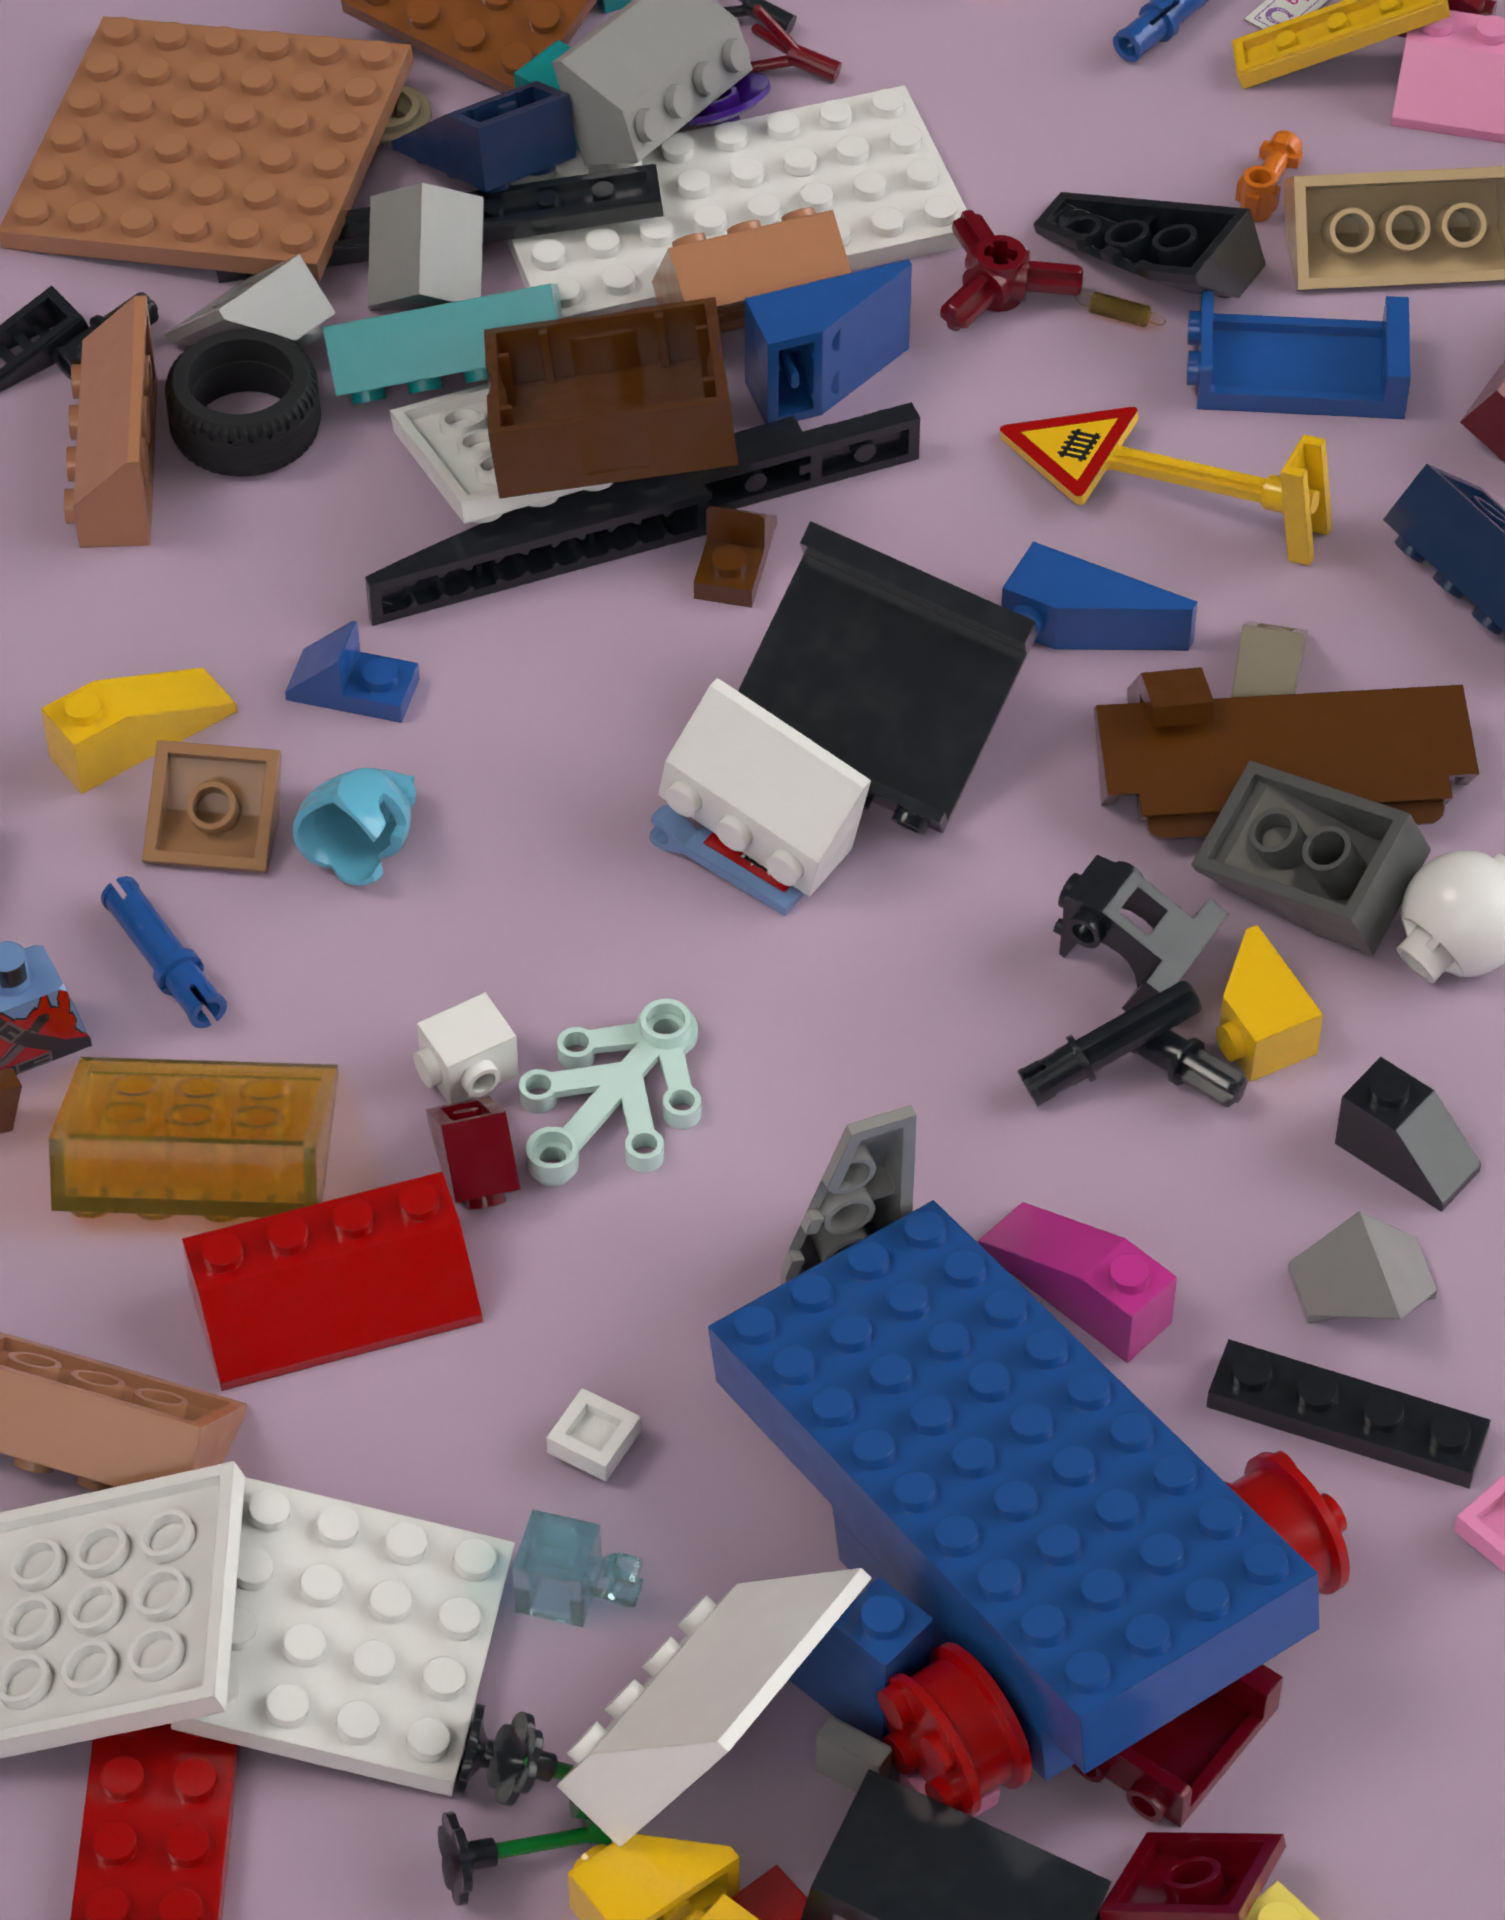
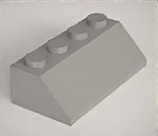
[552,0,753,166]

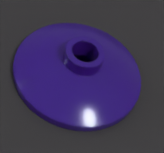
[685,73,771,126]

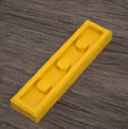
[1232,0,1451,89]

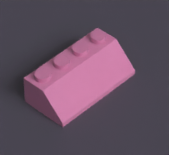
[1391,10,1505,143]

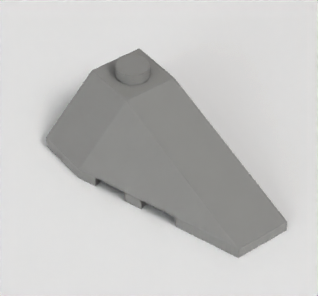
[781,1105,917,1285]

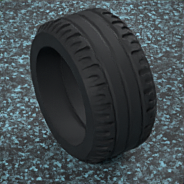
[165,329,321,477]

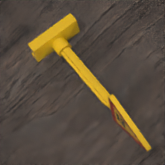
[1000,406,1333,566]

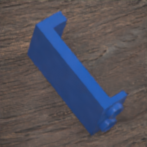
[1186,290,1411,419]

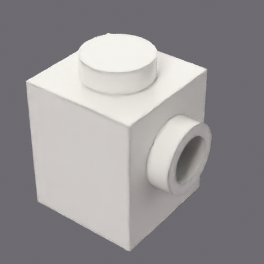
[413,992,519,1104]

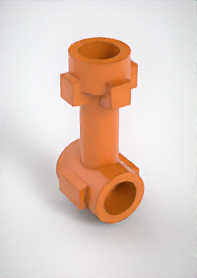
[1235,130,1303,222]

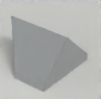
[1288,1211,1437,1323]

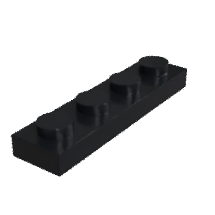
[1206,1339,1491,1489]

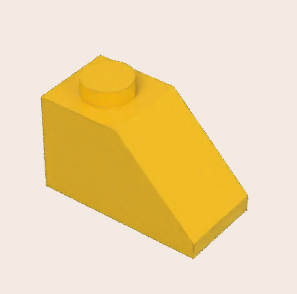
[1216,925,1323,1082]
[567,1834,740,1920]

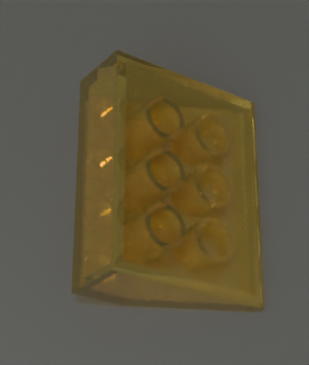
[49,1057,338,1222]

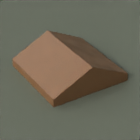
[142,740,282,874]

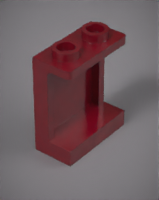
[1072,1664,1283,1828]

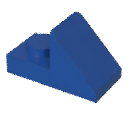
[285,621,420,723]

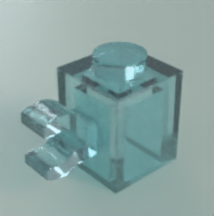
[512,1509,643,1627]

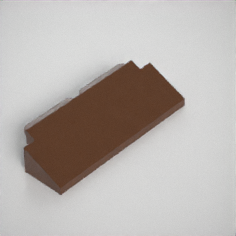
[1094,685,1479,840]

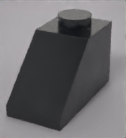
[1335,1056,1481,1212]

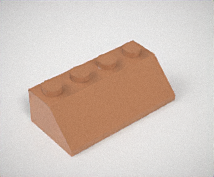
[64,295,158,548]
[0,1332,248,1491]

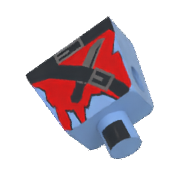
[0,941,92,1075]

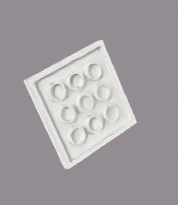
[390,383,613,524]
[0,1461,245,1759]
[170,1477,515,1797]

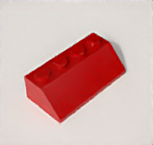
[182,1171,483,1391]

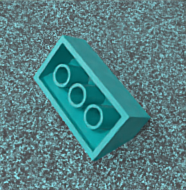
[323,283,563,405]

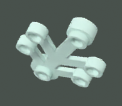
[519,998,702,1187]

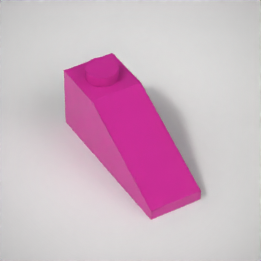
[978,1202,1177,1363]

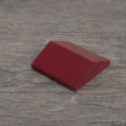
[1099,1832,1286,1920]

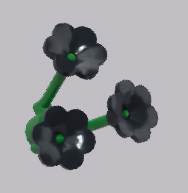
[437,1703,612,1906]

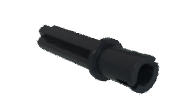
[1017,981,1202,1107]

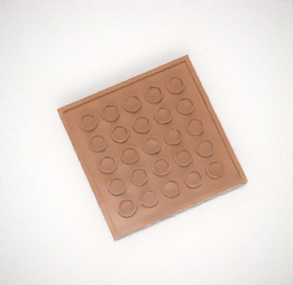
[0,16,414,281]

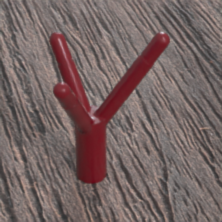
[749,5,842,83]

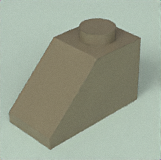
[1231,621,1308,697]

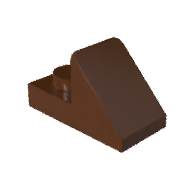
[694,506,777,608]

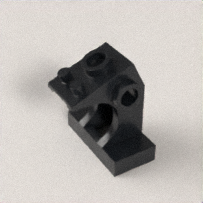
[1053,855,1229,1012]

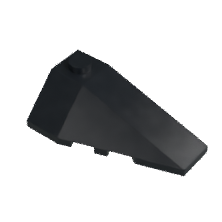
[1033,192,1266,298]

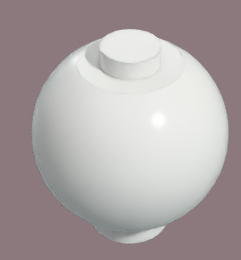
[1396,850,1505,983]

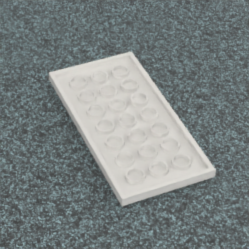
[506,85,967,318]

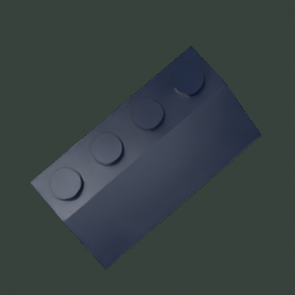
[1383,463,1505,635]

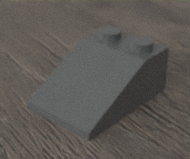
[1191,760,1431,955]

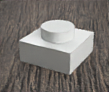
[546,1388,641,1482]

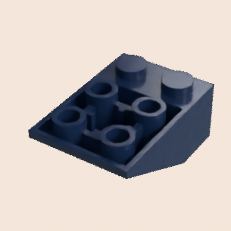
[391,81,577,193]

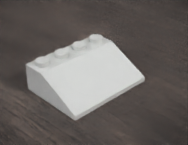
[556,1568,872,1847]

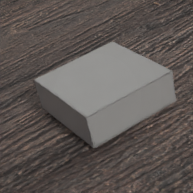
[816,1716,892,1793]

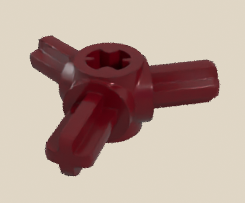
[940,210,1084,331]

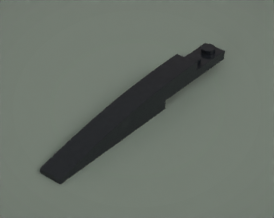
[365,402,920,626]

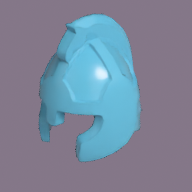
[293,768,416,886]

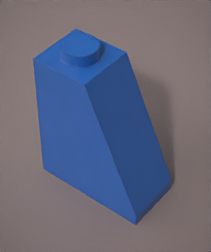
[788,1577,934,1742]

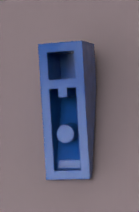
[1001,541,1198,651]

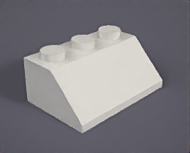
[658,678,871,897]

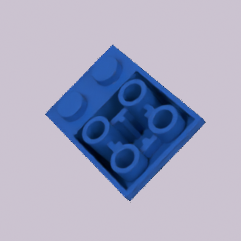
[745,259,912,424]

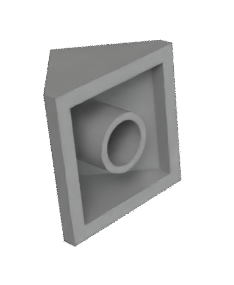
[368,182,484,310]

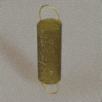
[1075,291,1166,328]

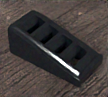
[0,285,88,392]

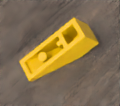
[41,667,237,794]

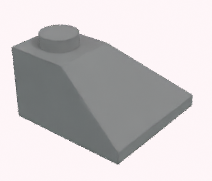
[165,254,336,349]

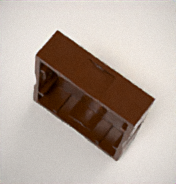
[484,297,739,499]

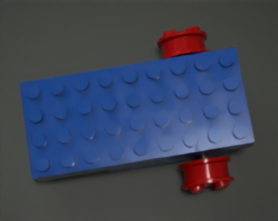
[708,1200,1350,1816]

